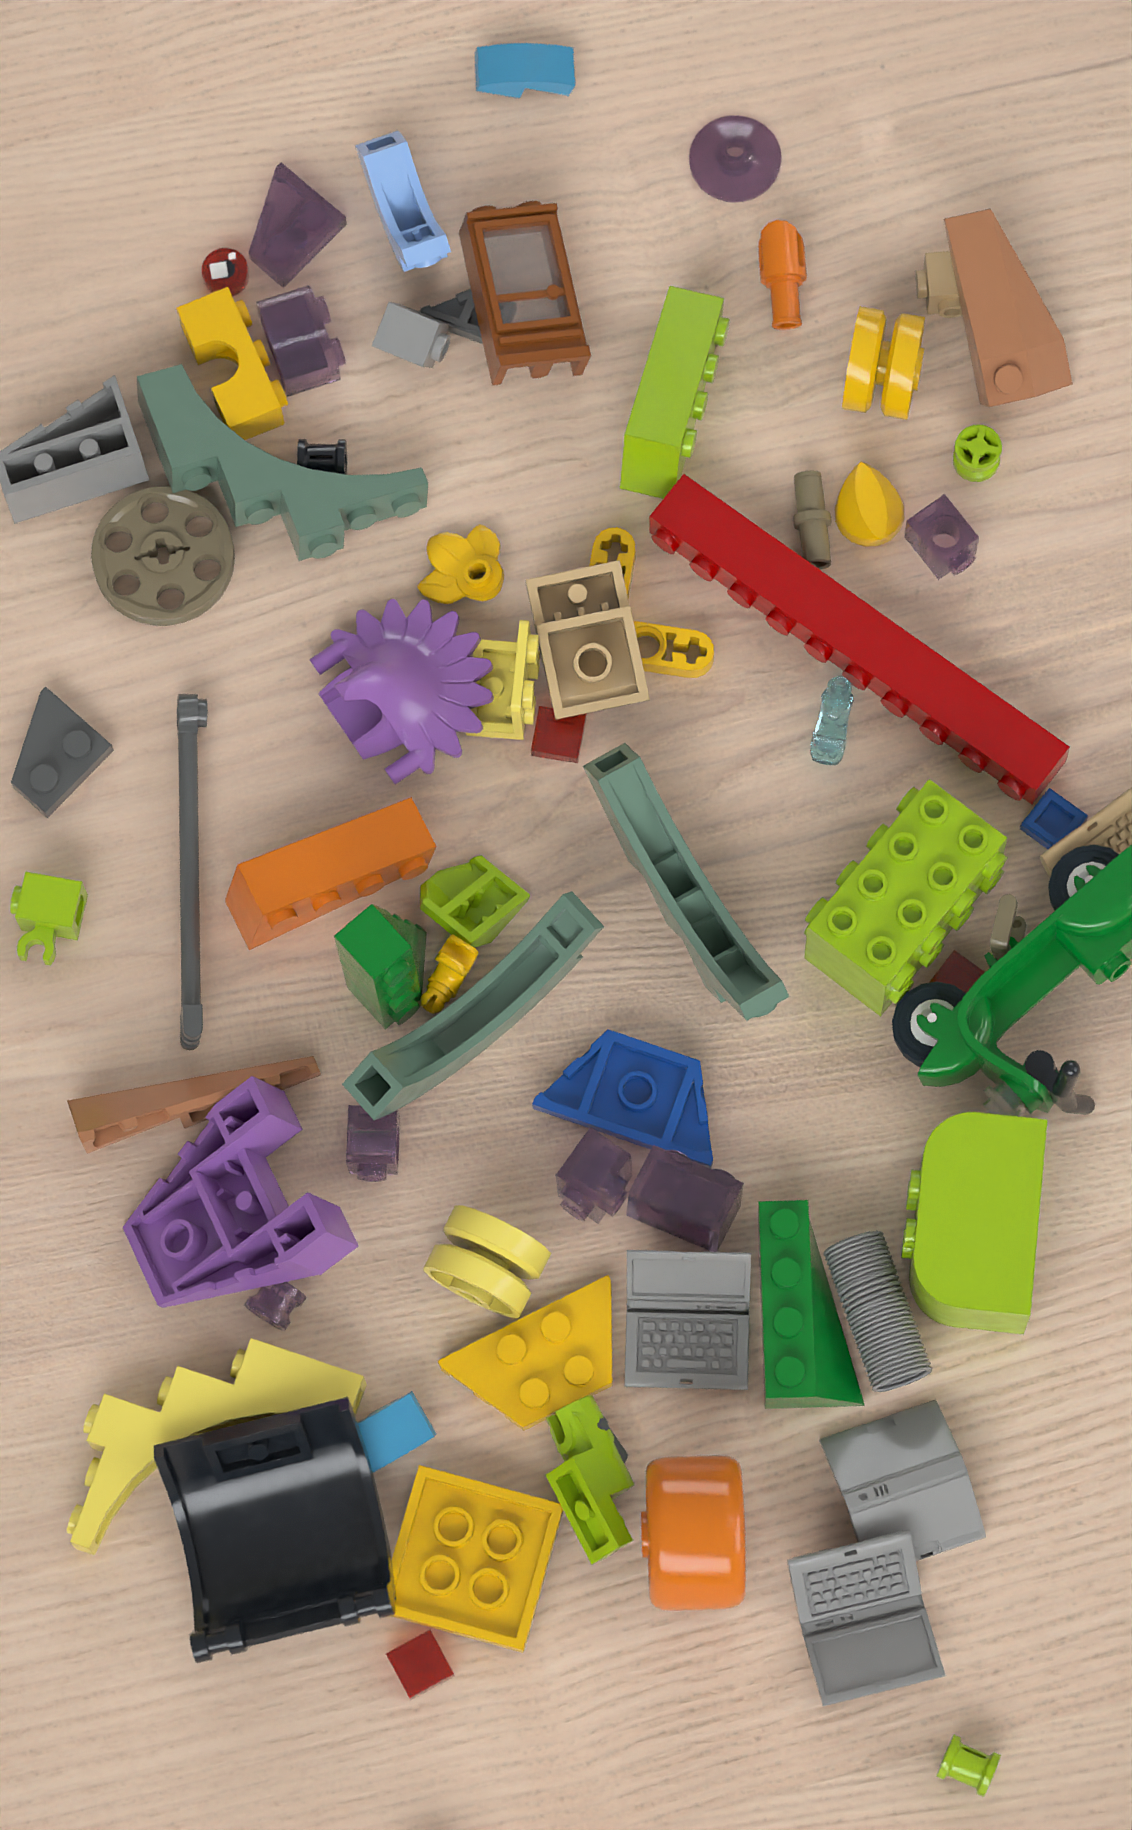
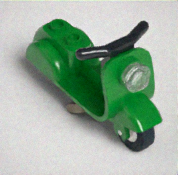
[892,845,1132,1117]

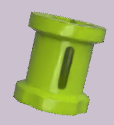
[936,1734,1001,1797]

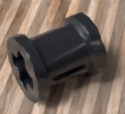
[297,439,347,475]

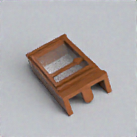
[459,201,591,385]

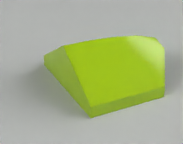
[420,855,530,948]

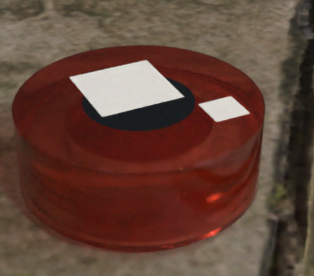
[202,248,249,296]

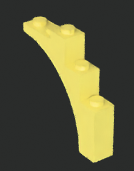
[67,1338,367,1555]

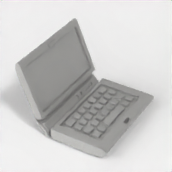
[625,1250,751,1390]
[819,1400,986,1561]
[787,1530,946,1706]

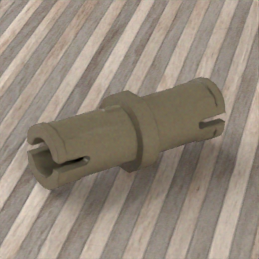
[793,470,832,569]

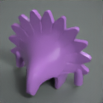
[309,599,494,784]

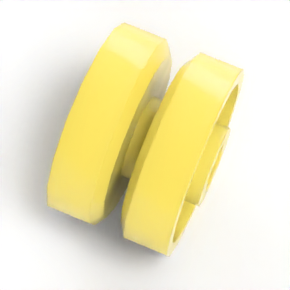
[423,1205,551,1318]

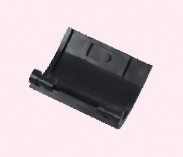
[153,1397,396,1663]

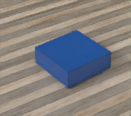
[1020,788,1088,849]

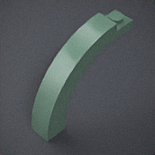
[342,892,604,1120]

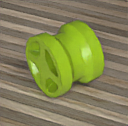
[953,425,1002,482]

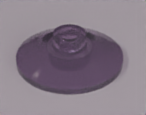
[689,115,781,202]

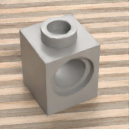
[372,302,451,368]

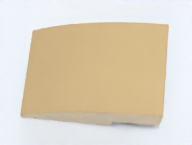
[525,560,650,720]

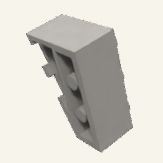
[0,375,149,523]

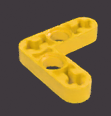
[589,527,714,678]

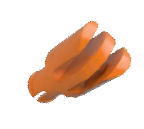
[758,220,807,330]

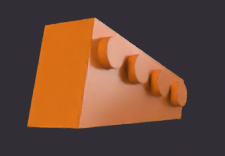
[225,797,437,950]

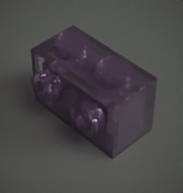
[556,1127,632,1224]
[626,1145,744,1252]

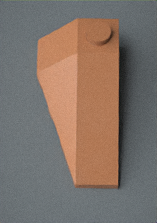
[943,209,1073,407]

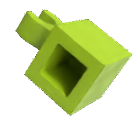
[10,871,88,966]

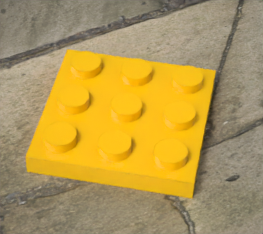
[391,1465,563,1653]

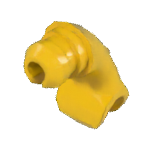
[420,934,479,1014]

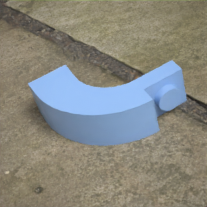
[355,130,451,272]

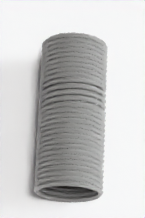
[824,1231,932,1392]

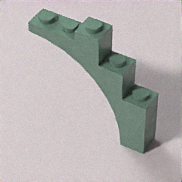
[137,364,428,561]
[583,743,790,1021]

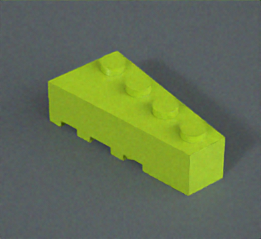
[620,286,730,499]

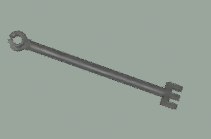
[177,694,208,1050]

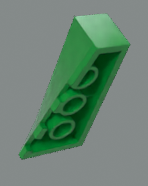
[334,904,427,1030]
[758,1200,865,1409]

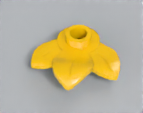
[417,524,504,604]

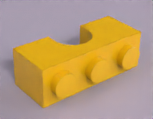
[176,287,288,440]

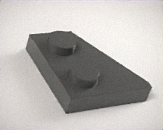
[11,686,114,818]

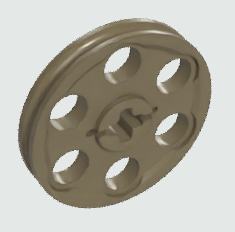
[91,486,235,626]

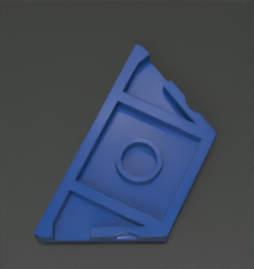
[532,1029,713,1170]

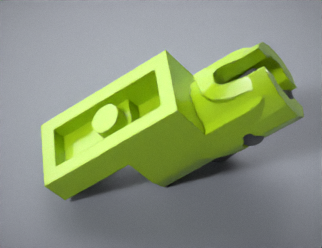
[546,1395,635,1565]

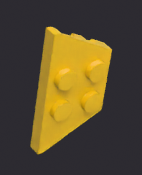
[438,1275,613,1431]

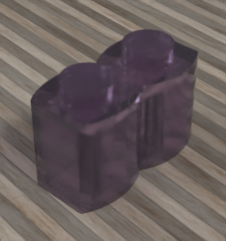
[257,285,346,397]

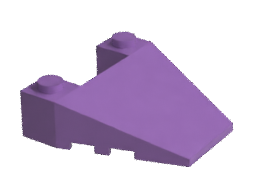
[122,1076,359,1308]

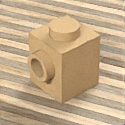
[915,251,962,318]

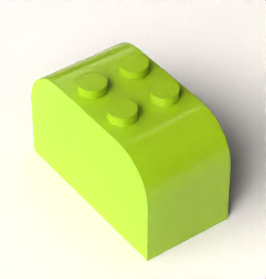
[901,1112,1048,1334]

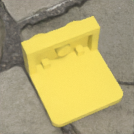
[466,620,540,740]

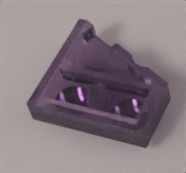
[249,162,347,288]

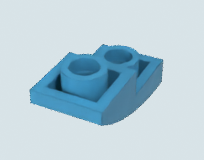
[474,43,575,98]
[357,1391,437,1473]

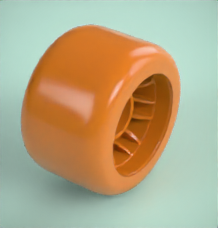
[641,1455,746,1611]

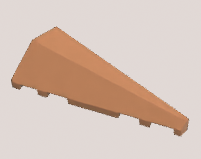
[67,1056,321,1154]

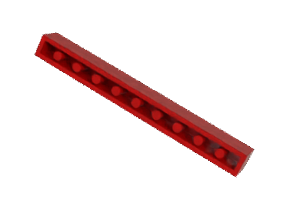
[649,474,1070,805]

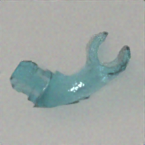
[810,676,854,765]

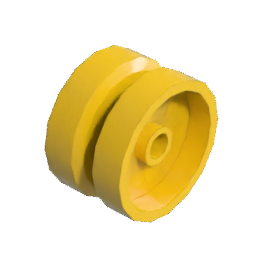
[842,306,925,420]

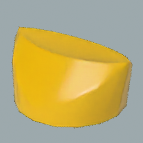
[834,461,905,547]

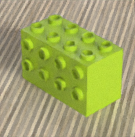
[804,779,1008,1017]

